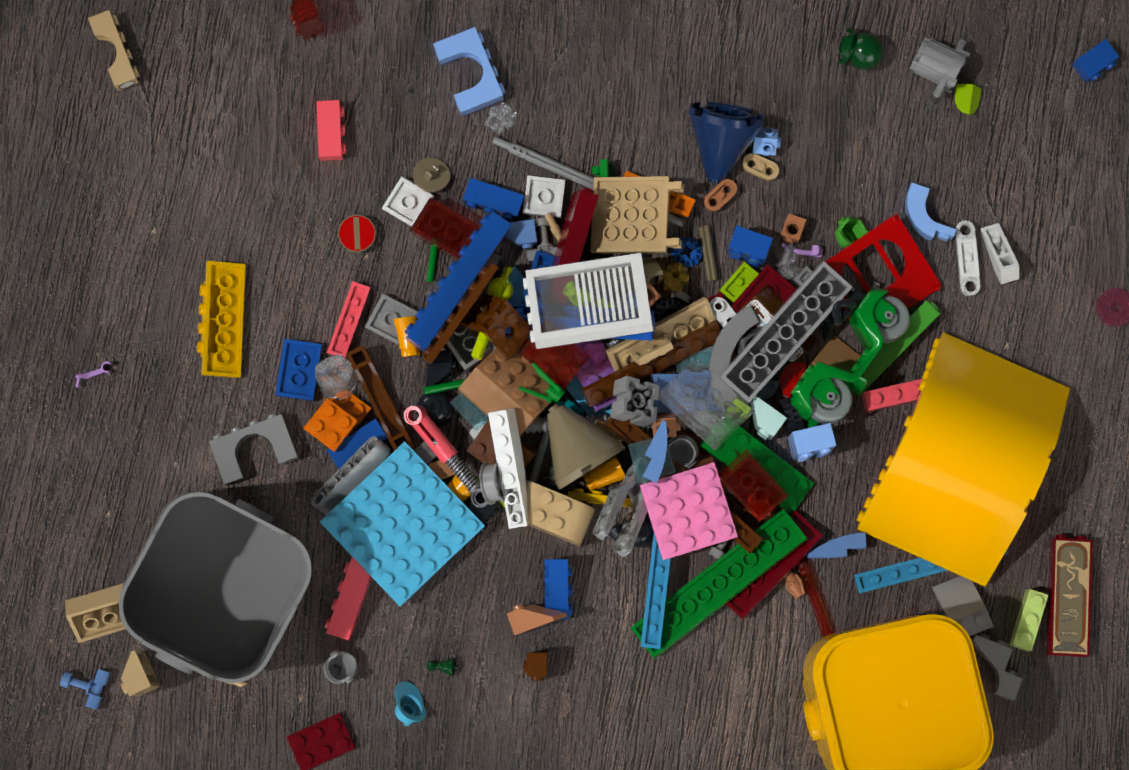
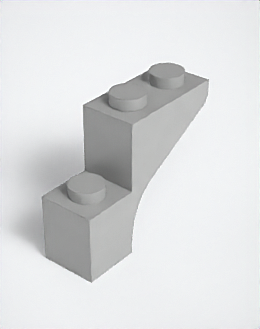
[971,633,1023,701]

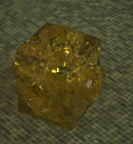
[662,262,690,292]

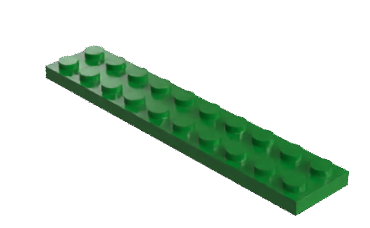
[631,509,808,659]

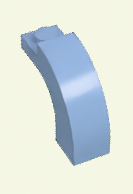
[905,183,957,241]

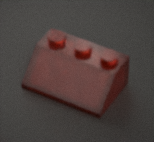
[290,0,325,41]

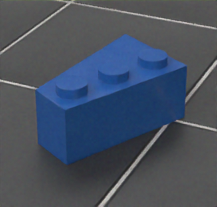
[544,559,572,620]

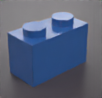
[1072,39,1119,83]

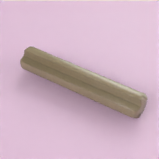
[699,225,718,281]

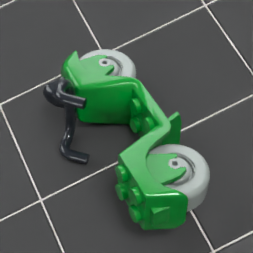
[791,288,910,424]

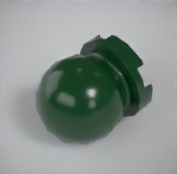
[837,27,884,70]

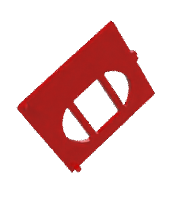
[825,213,942,320]

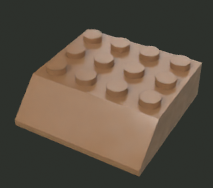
[458,344,568,436]

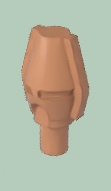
[785,571,806,599]

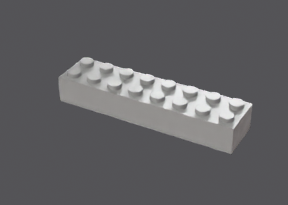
[718,261,852,403]

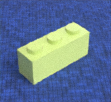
[1009,589,1048,651]

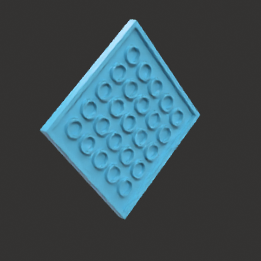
[320,441,485,606]

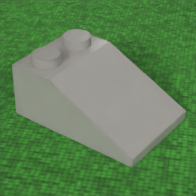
[932,576,994,636]

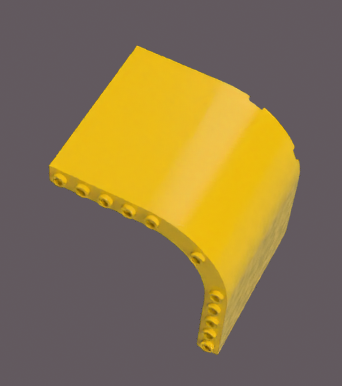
[856,332,1070,586]

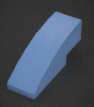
[643,420,667,484]
[806,533,866,559]

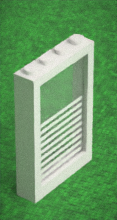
[523,253,653,349]

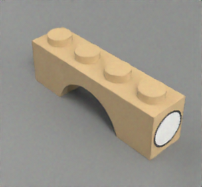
[88,10,140,91]

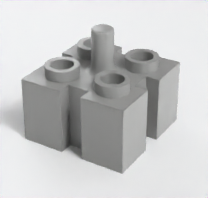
[611,376,660,427]

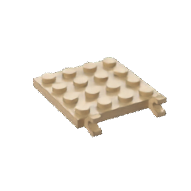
[591,176,684,254]

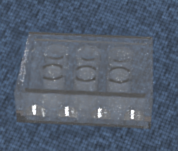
[658,359,755,450]

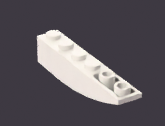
[488,408,528,529]

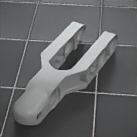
[593,454,650,557]

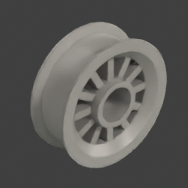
[480,461,504,505]

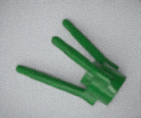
[519,363,565,403]

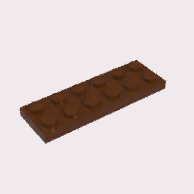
[422,263,499,364]

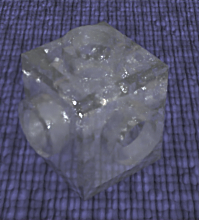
[485,102,517,135]

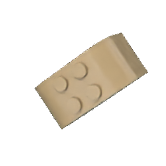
[526,480,595,547]

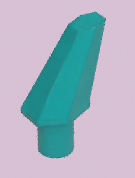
[555,397,584,416]

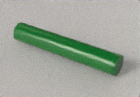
[426,238,439,283]
[423,379,466,395]

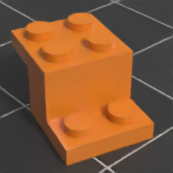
[303,386,372,452]

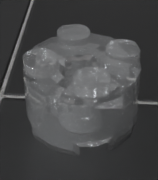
[315,354,357,400]

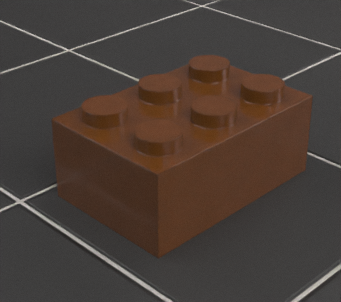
[467,420,539,470]

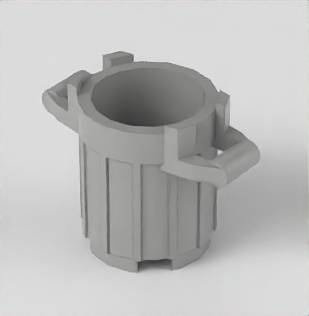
[909,37,970,97]

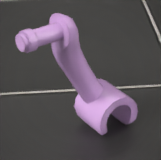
[782,243,823,258]
[75,361,113,388]

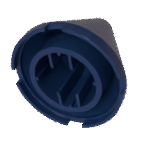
[688,102,765,183]

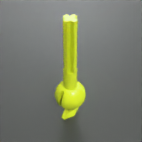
[471,267,514,360]

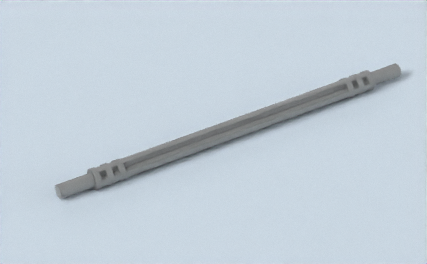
[492,136,685,227]

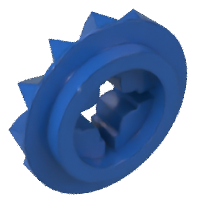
[672,237,702,268]

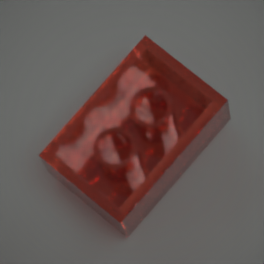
[410,197,480,261]
[520,320,590,389]
[718,449,788,522]

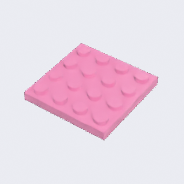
[640,462,738,560]

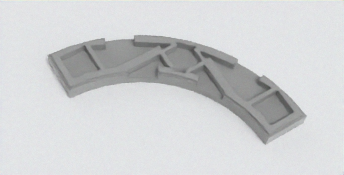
[708,305,759,409]

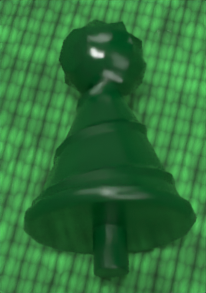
[426,657,458,677]

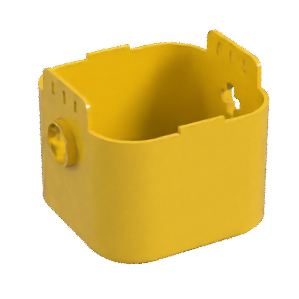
[803,614,994,770]

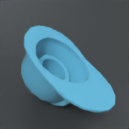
[395,681,426,726]

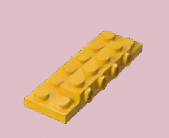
[197,261,245,378]

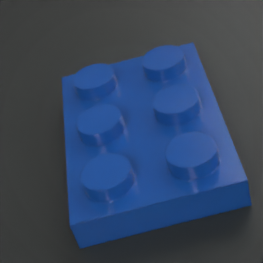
[275,339,323,401]

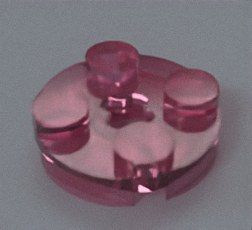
[1096,288,1129,327]

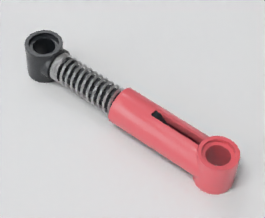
[404,405,489,508]

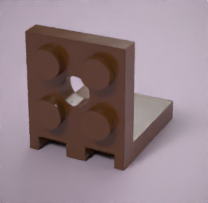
[460,293,533,359]

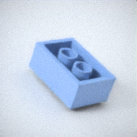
[787,423,836,462]

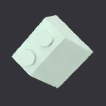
[750,396,787,441]

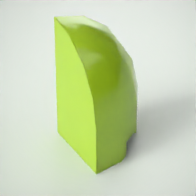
[955,84,982,114]

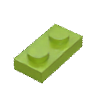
[719,262,759,303]

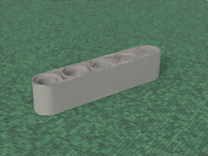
[311,436,390,515]

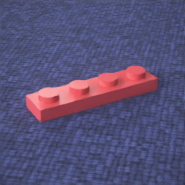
[327,281,371,360]

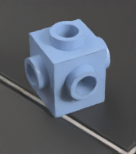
[753,127,781,156]

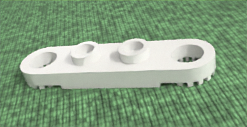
[955,220,981,297]

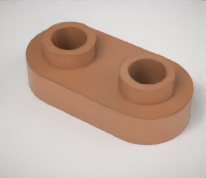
[704,179,737,212]

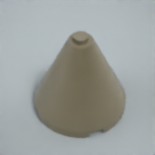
[547,404,625,490]

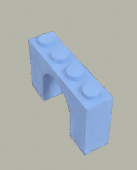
[433,27,505,116]

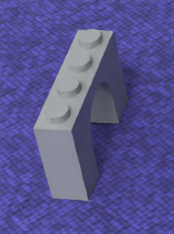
[209,413,299,486]

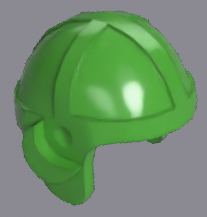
[835,216,869,248]

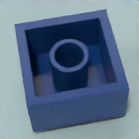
[726,226,773,267]

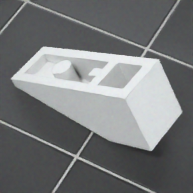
[981,223,1019,284]

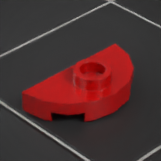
[779,362,807,398]

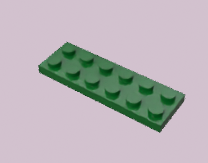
[700,415,814,514]

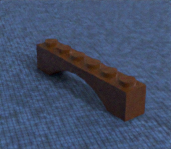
[346,345,415,451]

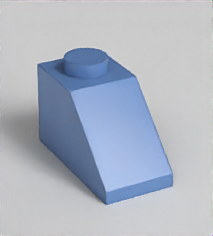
[504,219,537,250]

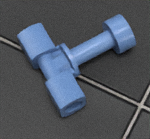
[60,669,111,710]

